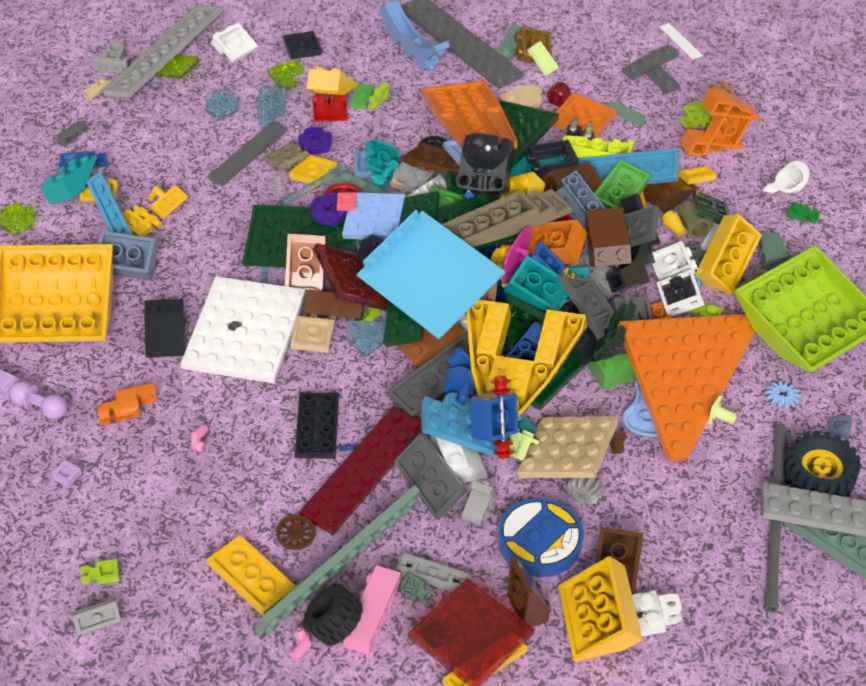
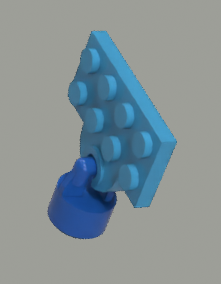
[421,366,497,457]

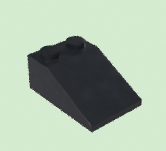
[144,299,185,358]

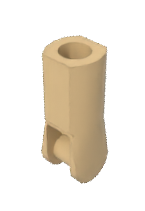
[83,77,111,101]

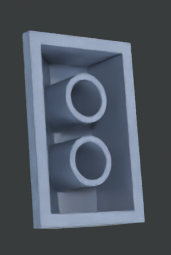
[98,230,156,281]

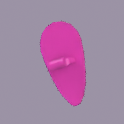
[503,226,532,283]

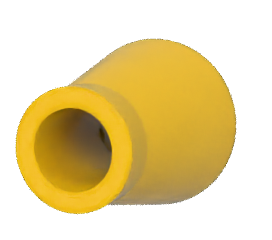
[662,210,686,237]

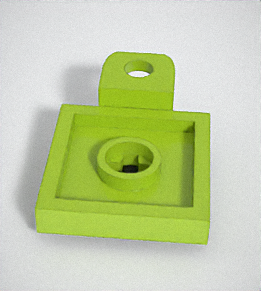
[679,101,714,128]

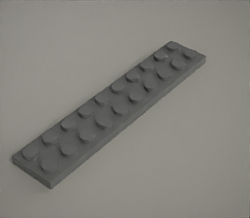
[401,0,524,89]

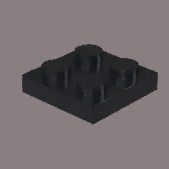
[283,30,322,60]

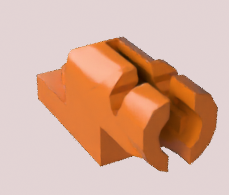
[96,383,157,426]

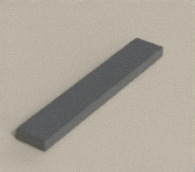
[209,121,287,187]

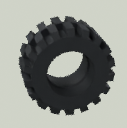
[303,584,363,646]

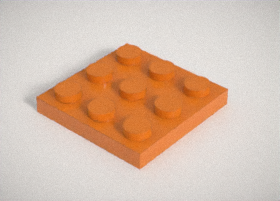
[553,93,617,139]

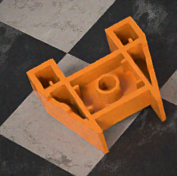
[680,88,761,156]

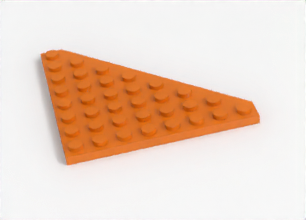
[617,314,755,462]

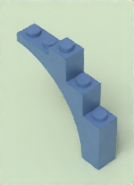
[379,0,450,72]

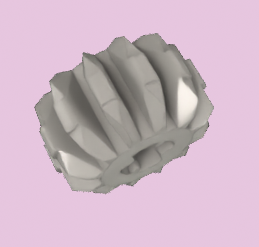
[567,478,603,506]

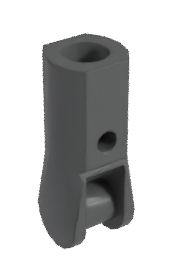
[58,121,86,146]

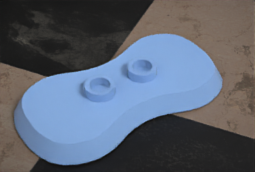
[623,378,658,438]

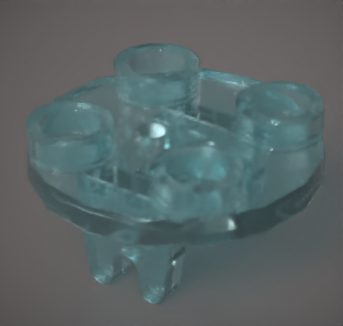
[205,88,239,119]

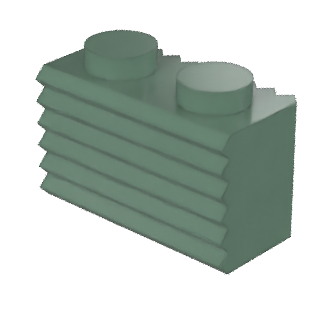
[756,232,790,269]

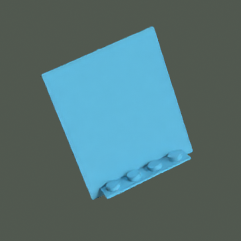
[357,210,505,339]

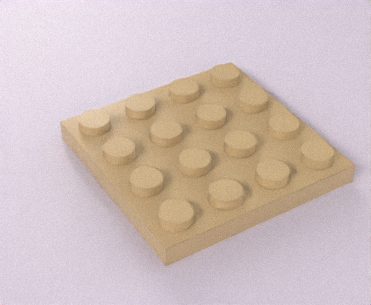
[517,416,618,478]

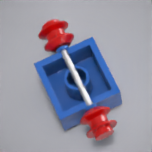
[470,375,518,459]

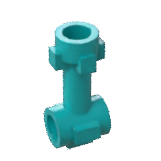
[371,159,399,188]

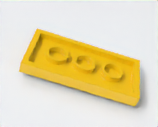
[207,535,297,616]

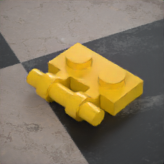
[123,205,162,237]

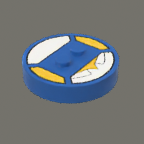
[498,498,584,577]

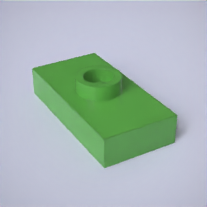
[350,83,374,110]

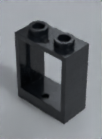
[526,140,580,178]

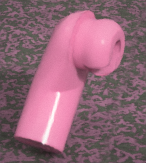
[191,424,208,452]
[289,627,311,661]

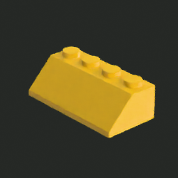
[695,214,762,295]

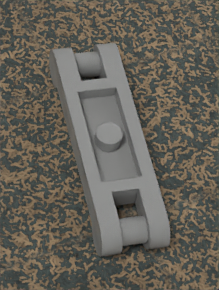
[393,553,473,598]

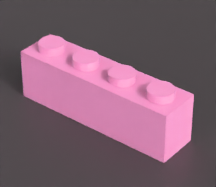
[344,565,401,655]

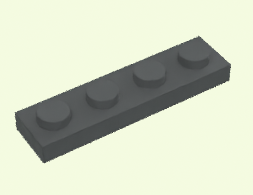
[622,45,679,81]

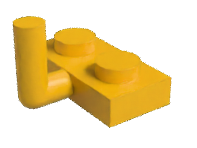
[148,185,188,220]

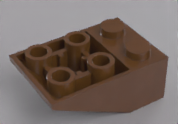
[540,162,603,192]

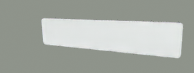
[659,23,703,59]

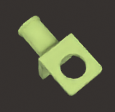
[707,395,737,425]

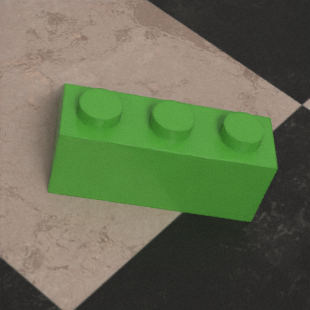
[586,349,636,390]

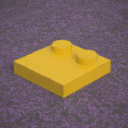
[289,154,338,187]

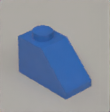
[532,241,565,276]

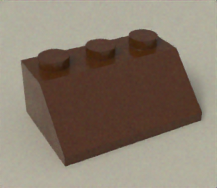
[304,290,366,323]

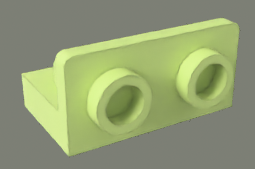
[497,428,539,461]

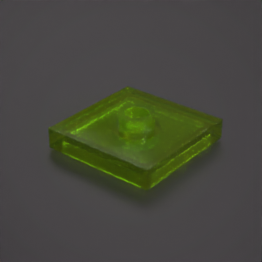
[155,54,200,79]

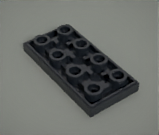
[295,392,339,459]

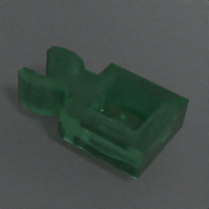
[397,571,438,607]

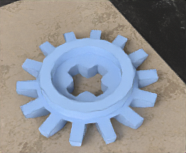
[765,381,801,409]

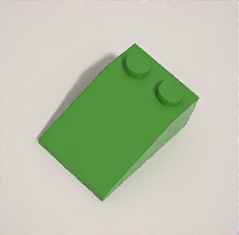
[594,160,651,215]

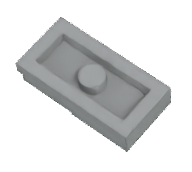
[71,599,121,636]

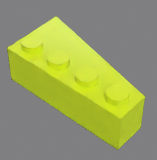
[562,135,634,159]

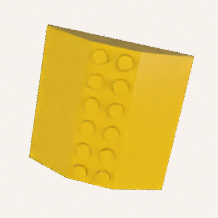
[0,244,113,343]

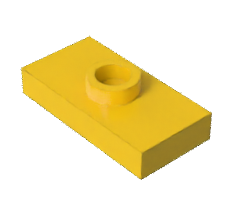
[678,166,717,184]

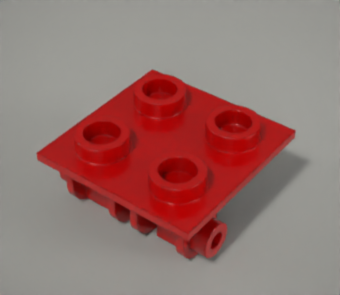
[312,94,348,122]

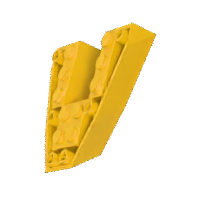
[466,300,587,415]

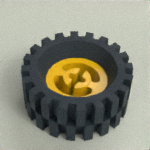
[783,431,861,497]

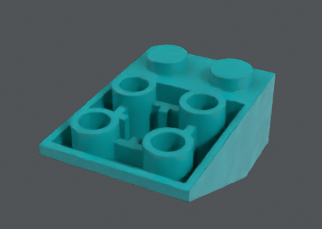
[39,155,97,204]

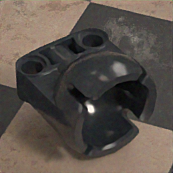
[456,134,515,195]

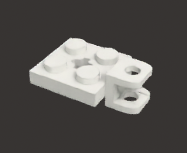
[632,590,682,636]

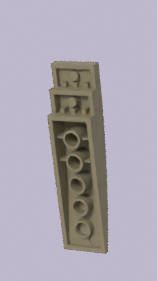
[441,189,572,247]

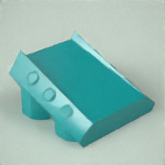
[365,139,400,179]

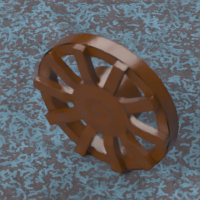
[276,515,316,550]

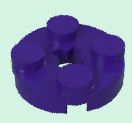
[298,127,332,154]
[310,193,347,227]

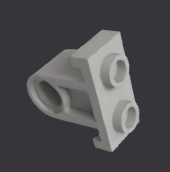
[94,42,129,74]
[462,480,498,527]

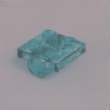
[256,84,286,128]

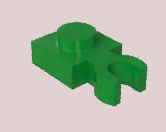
[786,201,820,224]

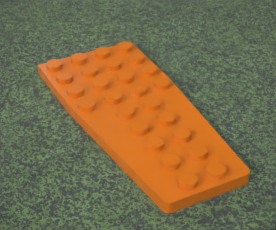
[421,80,517,149]

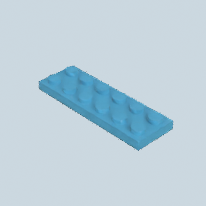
[578,148,680,189]

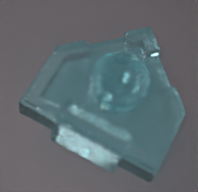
[347,321,386,358]

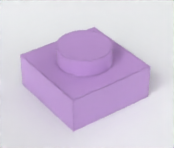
[51,460,82,487]

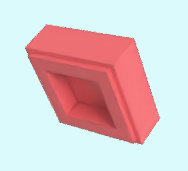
[337,193,357,211]

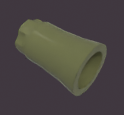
[678,201,712,239]

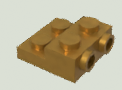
[514,26,552,63]

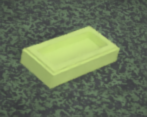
[527,41,559,76]

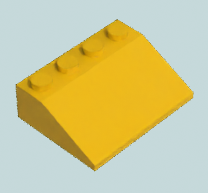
[558,556,643,661]

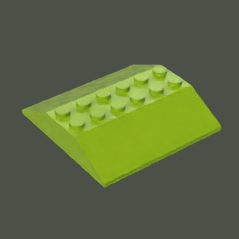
[734,245,866,373]

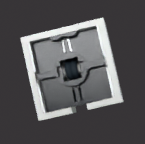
[657,269,705,317]

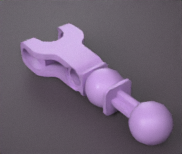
[0,370,67,419]

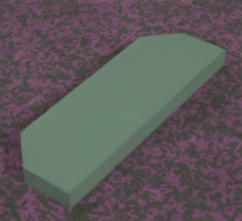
[606,102,647,127]

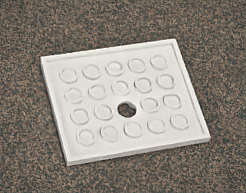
[180,276,306,383]

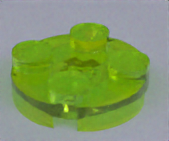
[0,203,36,235]

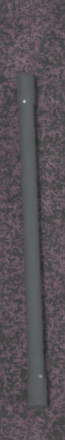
[764,424,787,613]

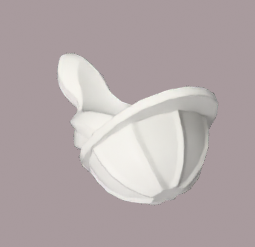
[763,160,809,193]

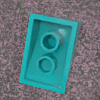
[504,255,569,311]

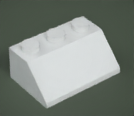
[431,436,488,483]

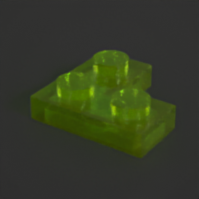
[267,59,304,92]

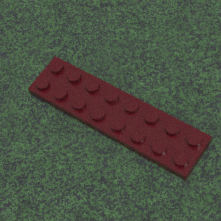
[299,406,422,536]

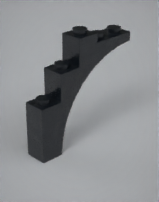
[606,194,661,293]

